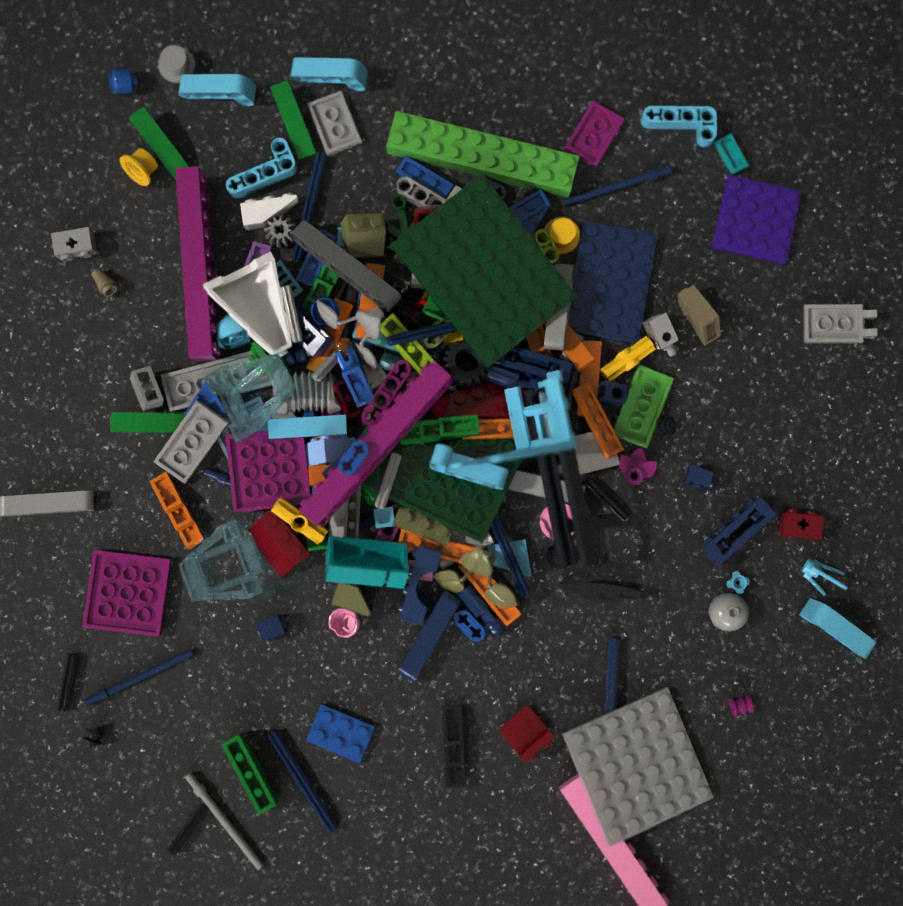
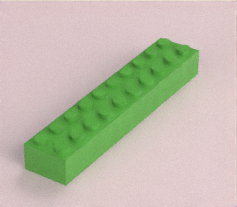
[386,111,579,198]

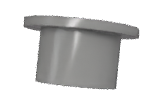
[158,45,195,83]

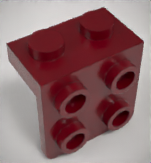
[499,706,554,763]

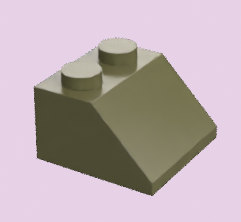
[340,213,386,259]
[331,583,372,616]

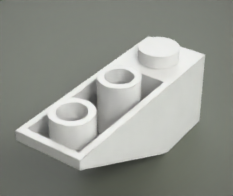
[240,193,299,230]

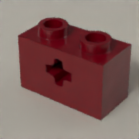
[778,509,824,540]

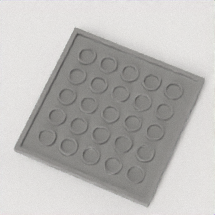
[562,687,714,846]

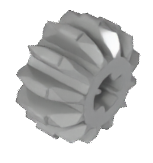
[264,215,296,248]

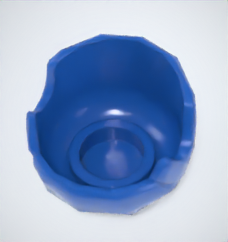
[311,297,340,326]

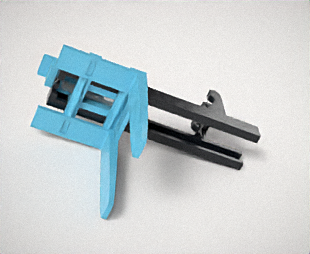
[450,370,617,568]

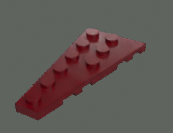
[430,382,527,420]

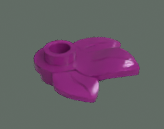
[619,448,657,486]

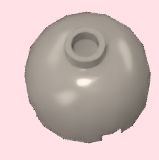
[708,593,749,632]

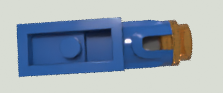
[333,337,374,407]

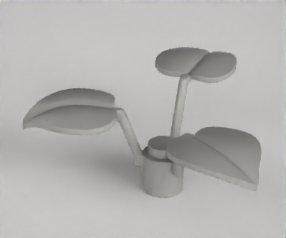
[316,299,385,370]

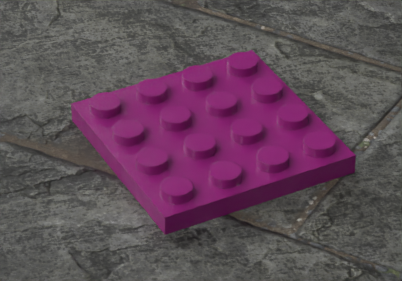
[225,431,311,513]
[82,550,172,637]

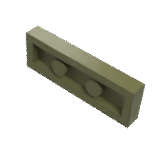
[393,506,454,547]

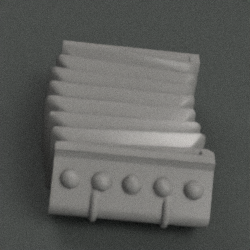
[273,371,341,415]

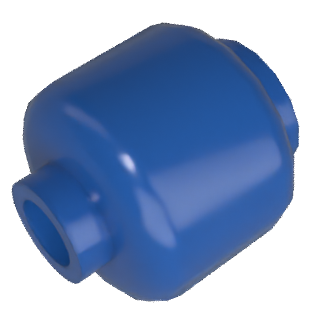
[109,68,137,94]

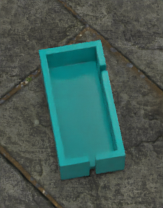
[326,536,409,589]

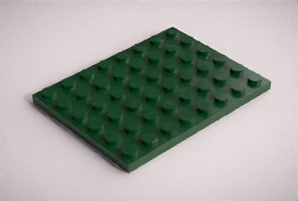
[390,174,578,368]
[360,374,532,544]

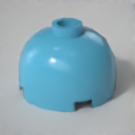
[215,314,250,349]

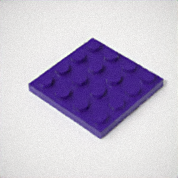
[711,175,802,265]

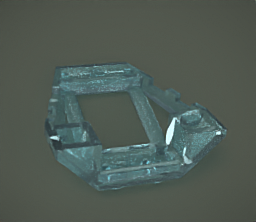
[204,354,296,443]
[178,519,266,601]

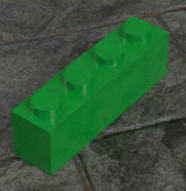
[221,732,279,815]

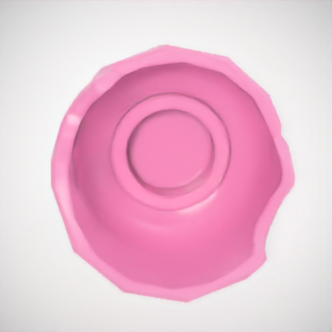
[329,608,360,638]

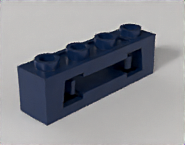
[284,297,335,357]
[493,347,573,392]
[700,497,776,566]

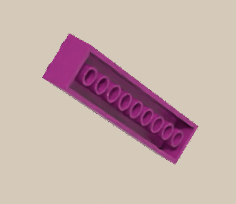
[175,166,221,364]
[299,361,453,528]

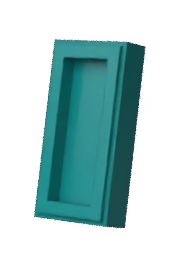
[714,133,749,175]

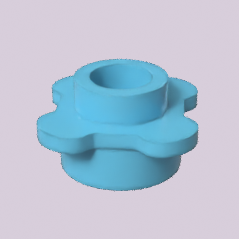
[726,571,750,594]

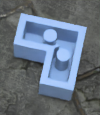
[305,435,356,467]

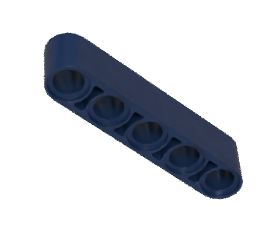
[397,590,461,682]

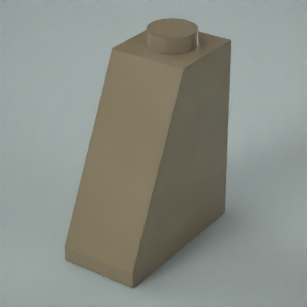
[677,285,721,346]

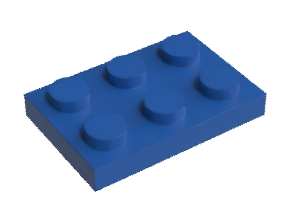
[306,704,375,763]

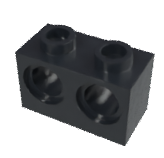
[387,297,434,342]

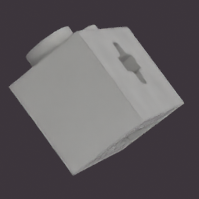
[51,227,97,261]
[130,366,164,413]

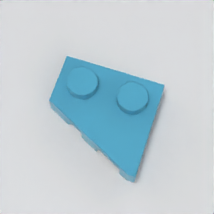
[487,540,532,577]

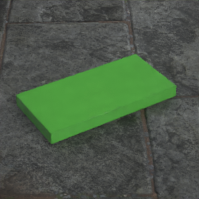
[613,364,674,449]

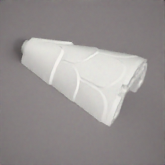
[203,252,292,358]

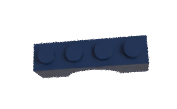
[398,542,444,626]

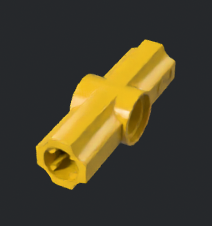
[600,336,656,381]
[271,497,328,544]

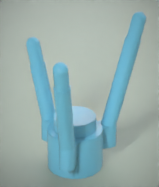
[801,558,848,596]

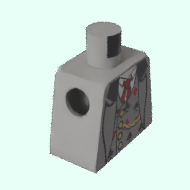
[642,313,678,358]

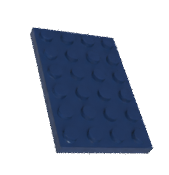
[568,221,658,345]

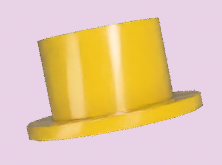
[120,148,158,186]
[545,217,580,254]

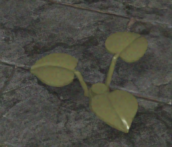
[433,546,518,608]

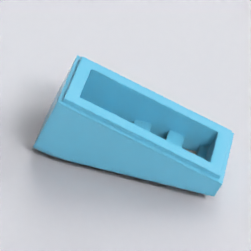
[276,260,303,297]

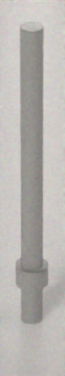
[185,773,264,870]

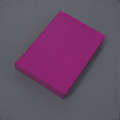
[564,101,625,168]

